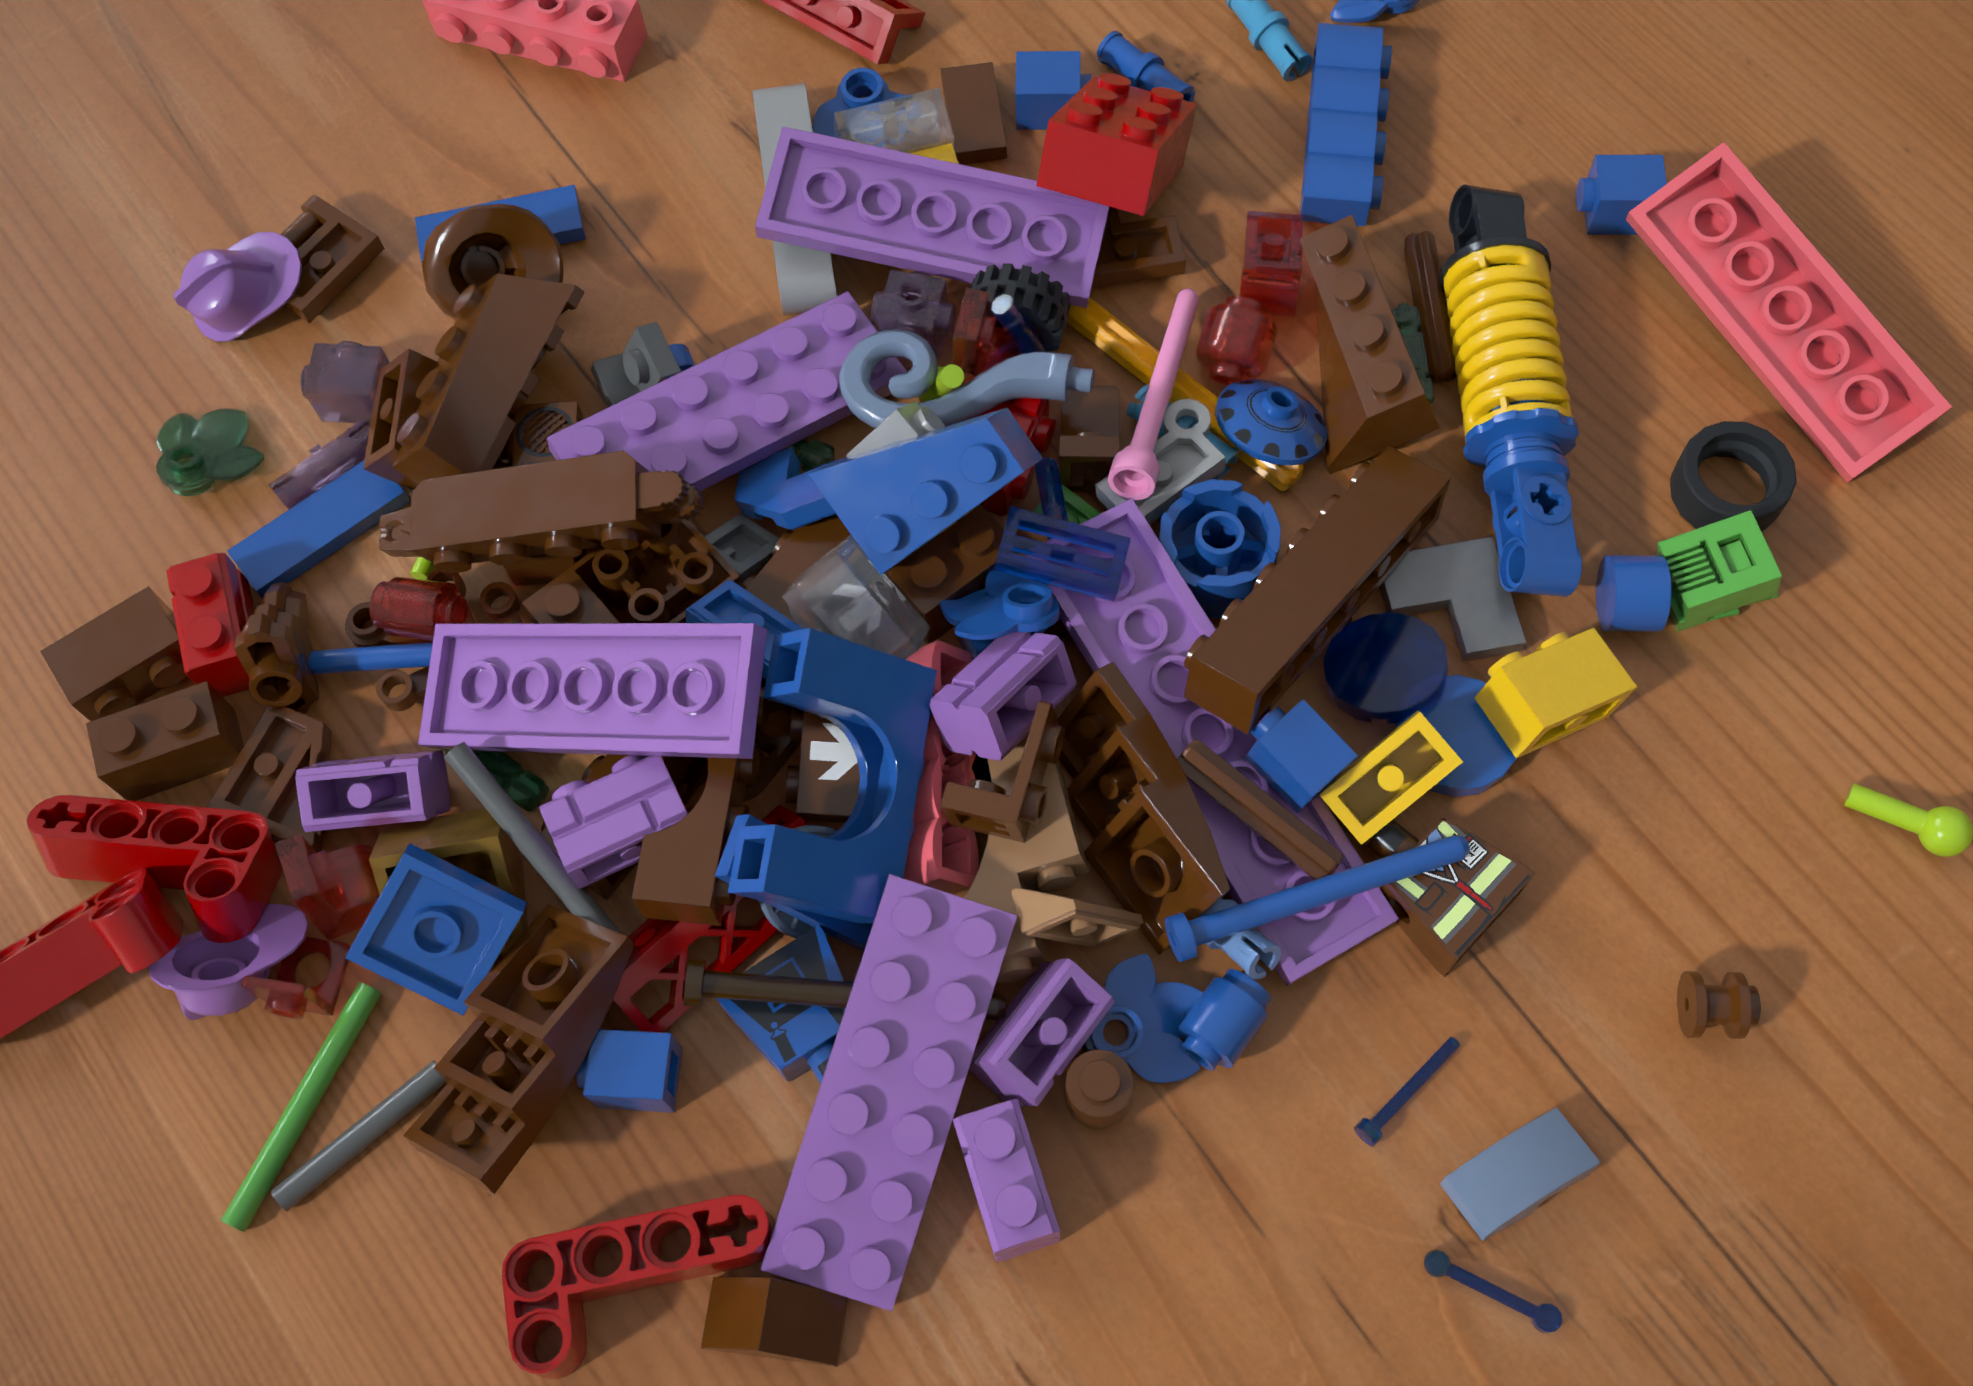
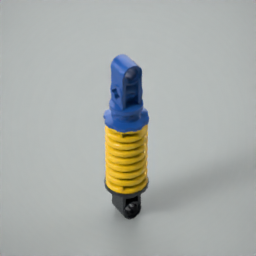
[1439,185,1582,597]

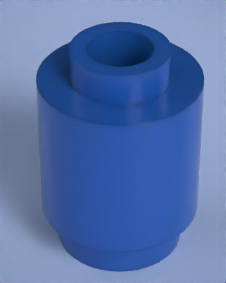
[1178,969,1271,1071]

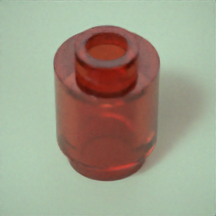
[370,577,468,641]

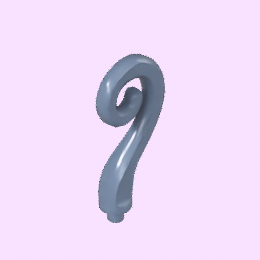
[839,329,1095,428]

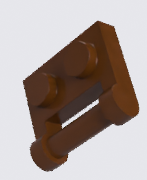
[280,195,385,323]

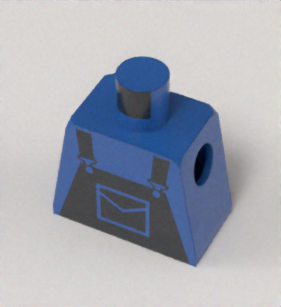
[717,925,845,1084]

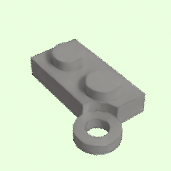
[1095,399,1226,524]

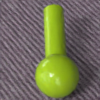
[918,364,964,403]
[1844,783,1973,857]

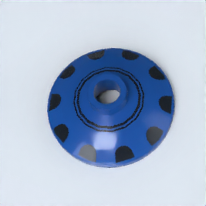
[1215,379,1327,465]

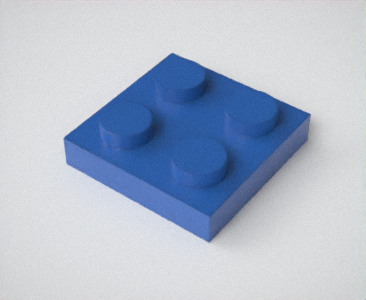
[345,843,527,1016]

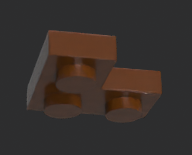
[1092,207,1186,288]

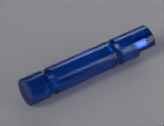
[991,295,1049,354]
[1035,457,1070,541]

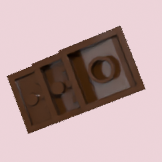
[1057,662,1230,955]
[403,904,635,1194]

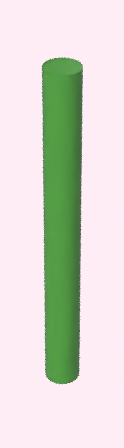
[220,982,382,1232]

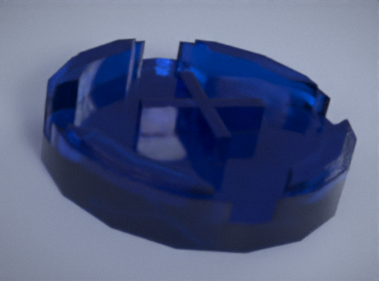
[1324,612,1448,724]

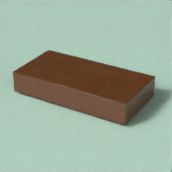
[940,62,1007,164]

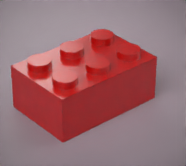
[1036,73,1197,216]

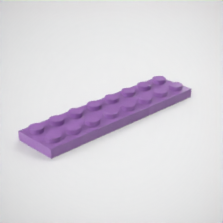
[1025,498,1399,986]

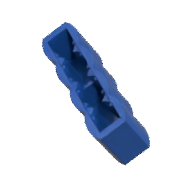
[1300,23,1392,227]

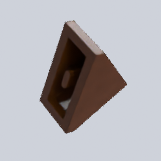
[701,1277,848,1367]

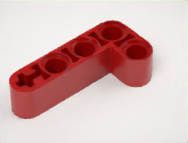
[26,795,283,943]
[0,868,183,1039]
[502,1195,775,1379]

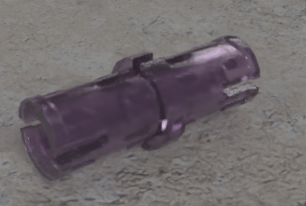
[268,418,370,510]

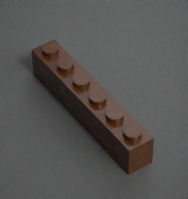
[1184,446,1451,735]

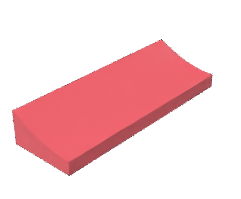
[1626,142,1952,483]

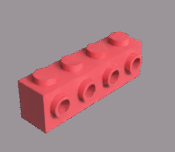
[422,0,647,82]

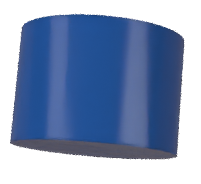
[1596,555,1671,632]

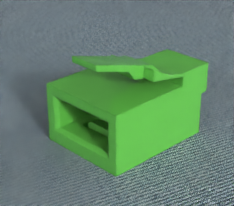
[1656,510,1782,632]

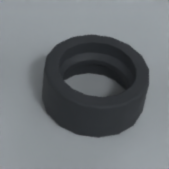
[1670,421,1797,532]

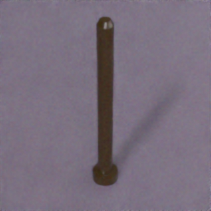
[684,959,1006,1021]

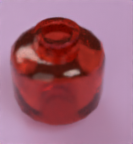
[1195,296,1277,386]

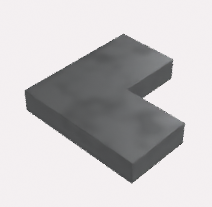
[1380,537,1526,662]

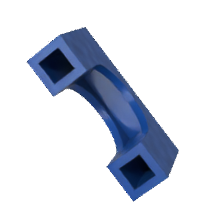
[728,628,937,923]

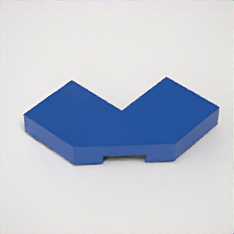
[734,447,839,530]

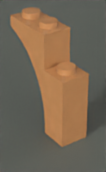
[964,734,1090,983]

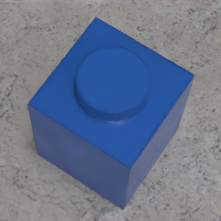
[1015,51,1091,130]
[1576,155,1667,235]
[1245,699,1358,813]
[577,1029,683,1113]

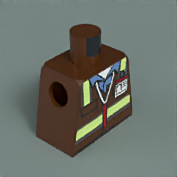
[1367,818,1535,977]

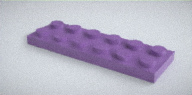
[755,126,1110,308]
[547,291,907,492]
[418,623,767,759]
[761,874,1017,1311]

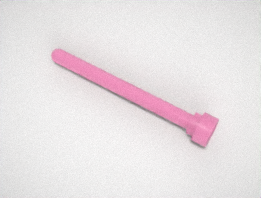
[1108,289,1199,500]

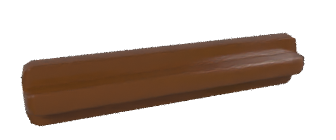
[1404,231,1457,384]
[1177,740,1343,880]

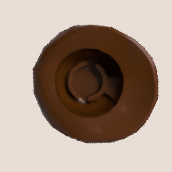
[422,204,564,320]

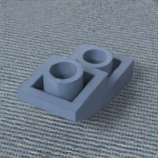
[1440,1107,1601,1241]

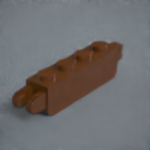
[379,450,705,573]

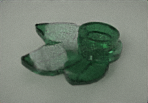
[156,408,265,496]

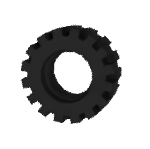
[962,263,1070,358]

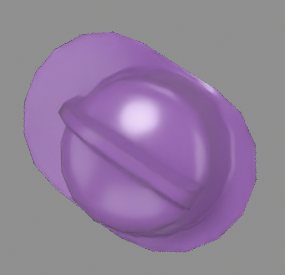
[173,232,302,342]
[148,904,309,1020]

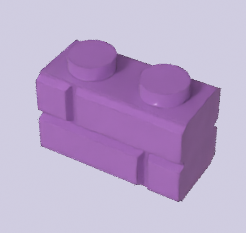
[929,632,1077,761]
[295,750,451,832]
[539,755,688,889]
[969,958,1115,1107]
[953,1099,1060,1262]

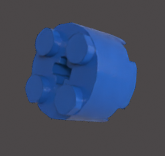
[1159,479,1281,619]

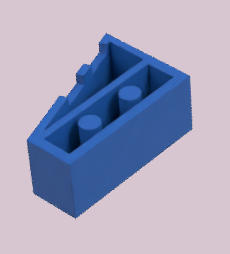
[808,408,1043,575]

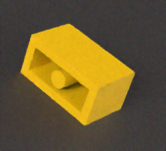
[1475,627,1637,759]
[1319,711,1463,845]

